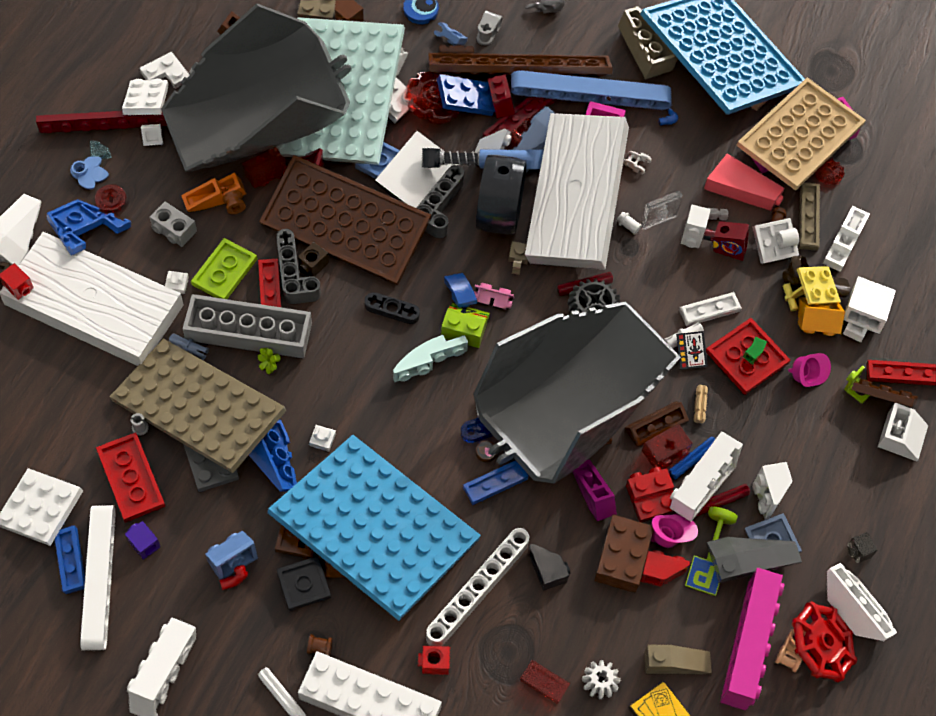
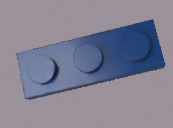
[463,460,529,505]
[55,526,85,594]

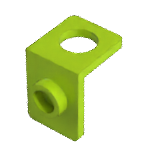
[844,365,870,403]

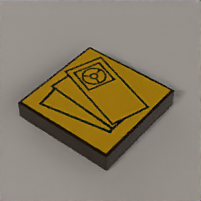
[628,680,691,716]

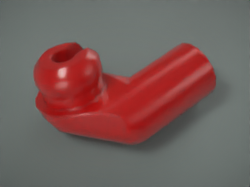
[219,565,248,590]

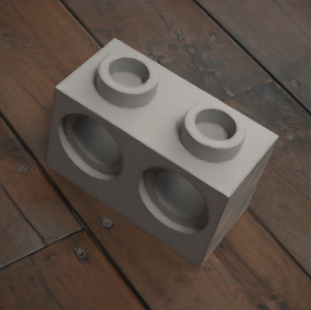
[150,202,197,247]

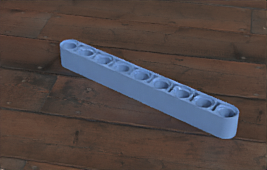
[511,71,672,110]

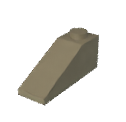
[644,645,712,674]

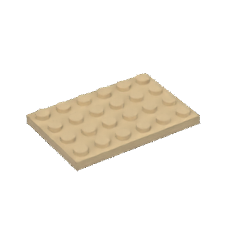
[737,78,866,191]

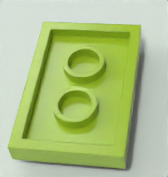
[191,238,257,299]

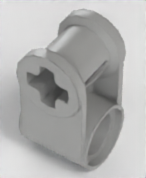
[477,11,503,46]

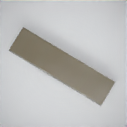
[799,182,820,251]

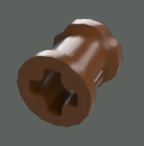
[307,634,333,656]

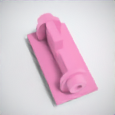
[474,283,514,310]

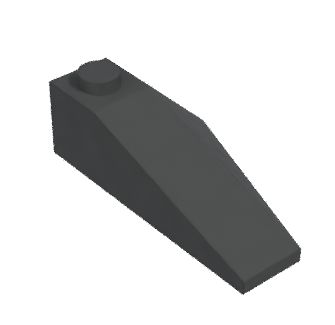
[707,537,802,584]

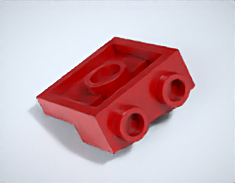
[626,467,675,522]

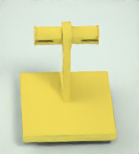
[782,266,841,311]

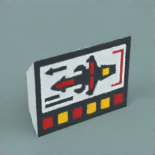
[676,331,708,370]

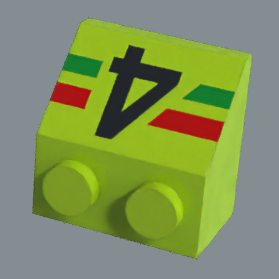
[441,303,490,348]

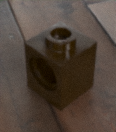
[298,242,329,277]

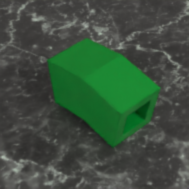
[743,337,767,365]

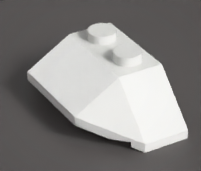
[827,563,897,641]

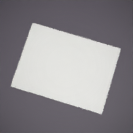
[375,131,459,208]

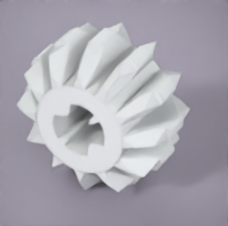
[582,660,620,699]

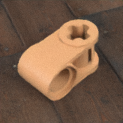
[775,629,806,673]

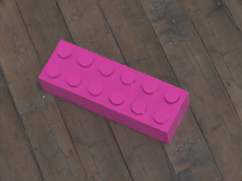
[720,567,784,711]

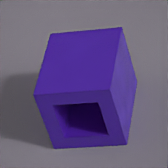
[125,521,161,560]

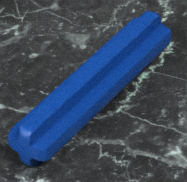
[668,437,715,479]

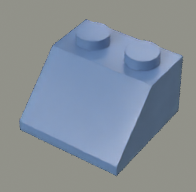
[205,531,258,580]

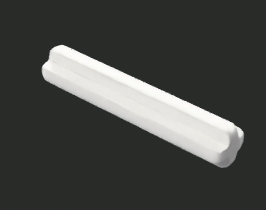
[258,667,306,716]

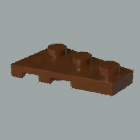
[852,379,918,407]

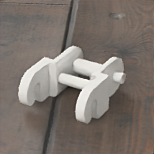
[623,151,651,174]

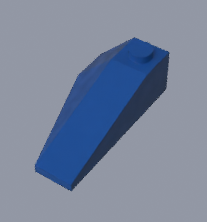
[249,420,297,492]

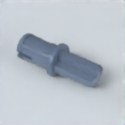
[169,334,209,360]

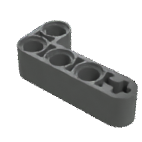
[417,165,464,238]
[277,229,321,304]

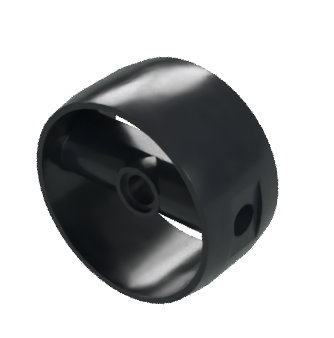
[476,155,527,235]

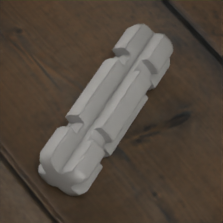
[707,208,728,220]

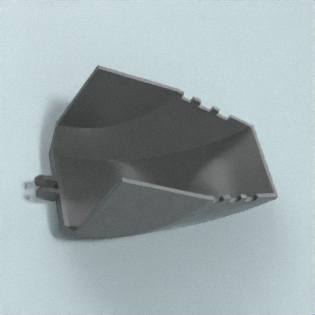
[161,3,352,172]
[474,301,681,483]

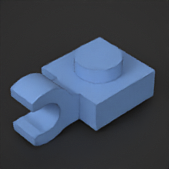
[434,22,468,45]

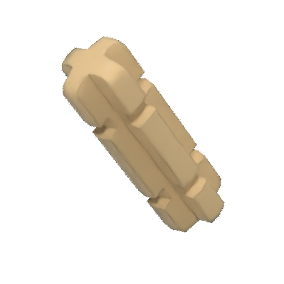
[694,385,708,424]

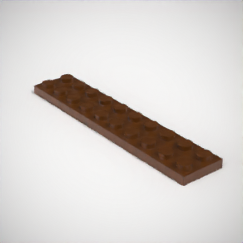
[429,53,612,77]

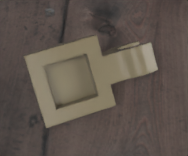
[508,241,528,275]

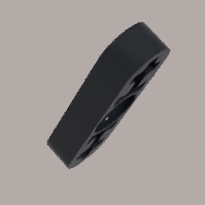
[365,292,420,324]

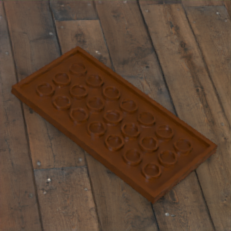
[259,155,432,285]

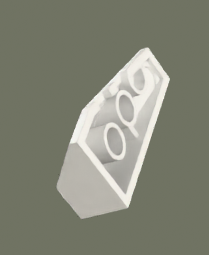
[0,194,41,266]

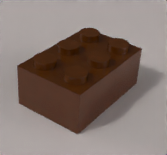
[594,515,653,593]

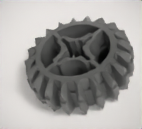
[567,278,620,313]

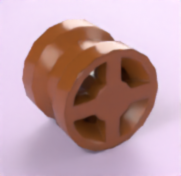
[223,190,246,214]

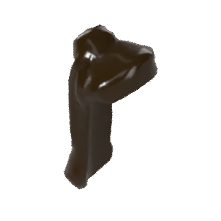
[782,256,850,298]

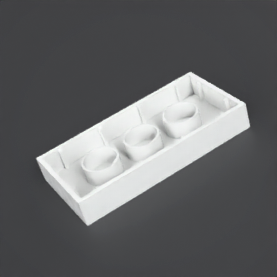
[525,113,629,269]
[0,232,184,366]

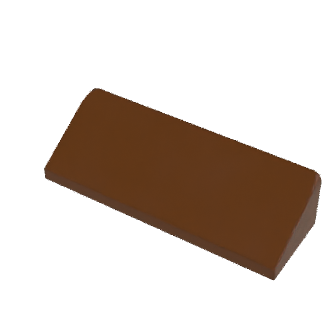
[625,401,689,446]

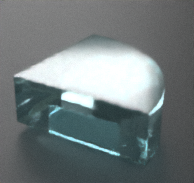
[90,141,111,159]

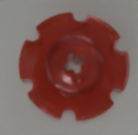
[404,72,460,124]

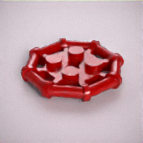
[791,602,857,682]

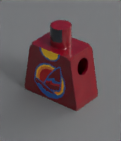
[703,221,749,261]

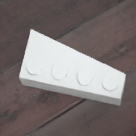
[670,431,743,522]
[127,618,196,716]

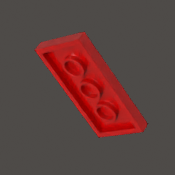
[96,432,165,522]

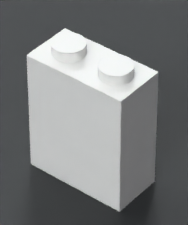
[844,276,896,334]

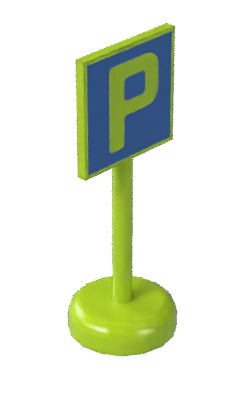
[685,507,738,596]

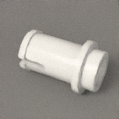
[617,212,642,235]

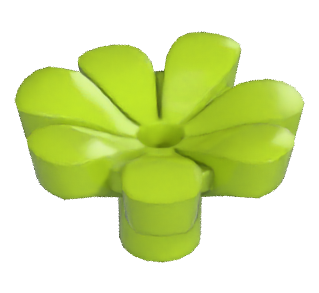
[258,348,281,374]

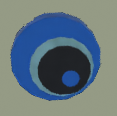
[404,0,439,24]

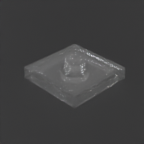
[641,191,683,230]

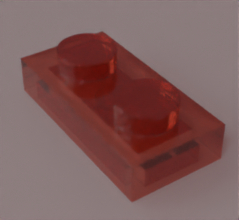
[520,660,570,704]

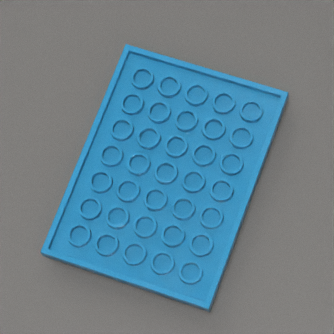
[640,0,805,115]
[268,435,481,621]

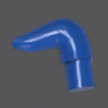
[659,108,679,126]

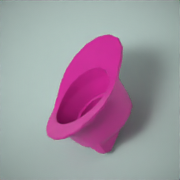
[788,353,831,387]
[651,514,698,548]

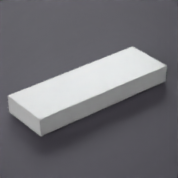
[679,292,741,327]

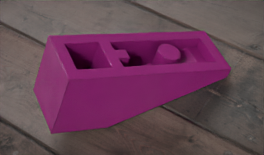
[572,459,617,521]

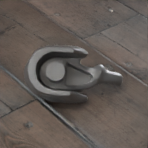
[525,0,565,14]

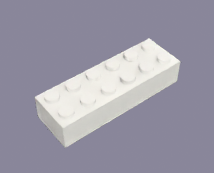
[298,652,441,716]

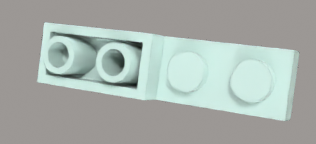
[393,335,468,382]

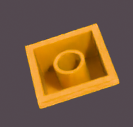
[798,297,845,336]

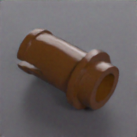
[771,207,787,222]

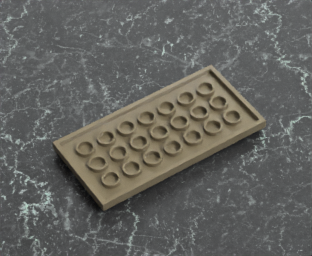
[109,338,286,473]

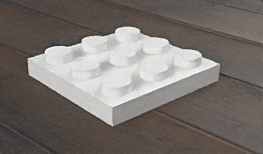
[0,468,83,546]

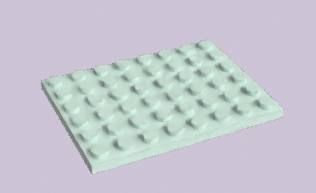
[269,17,405,165]

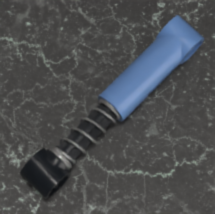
[422,148,544,170]

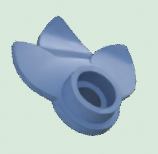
[70,156,109,189]

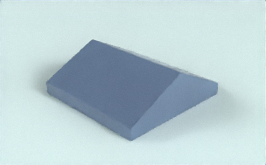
[744,513,802,553]

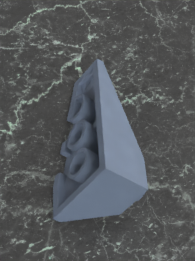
[513,107,555,172]

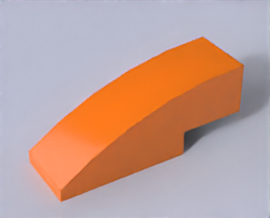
[181,172,246,212]

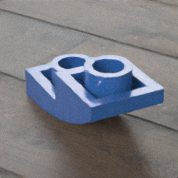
[444,273,477,307]

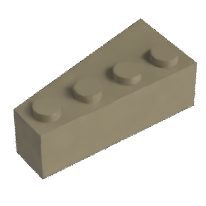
[618,7,678,79]

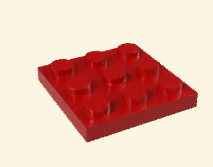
[706,318,791,395]

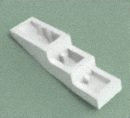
[823,206,870,272]

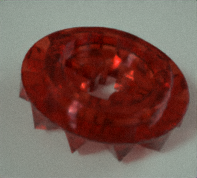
[814,158,845,185]
[95,185,127,212]

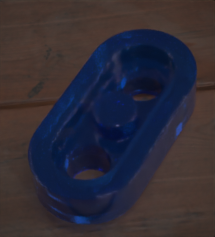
[461,417,493,443]

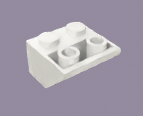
[878,403,928,461]
[752,462,792,520]

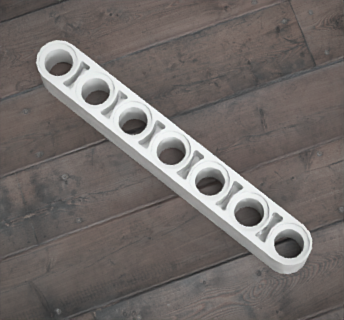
[81,505,115,651]
[426,528,529,646]

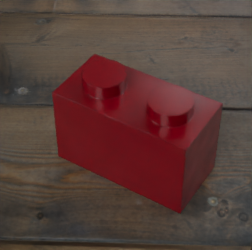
[488,75,515,118]

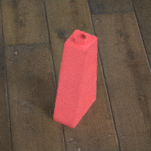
[704,154,785,211]

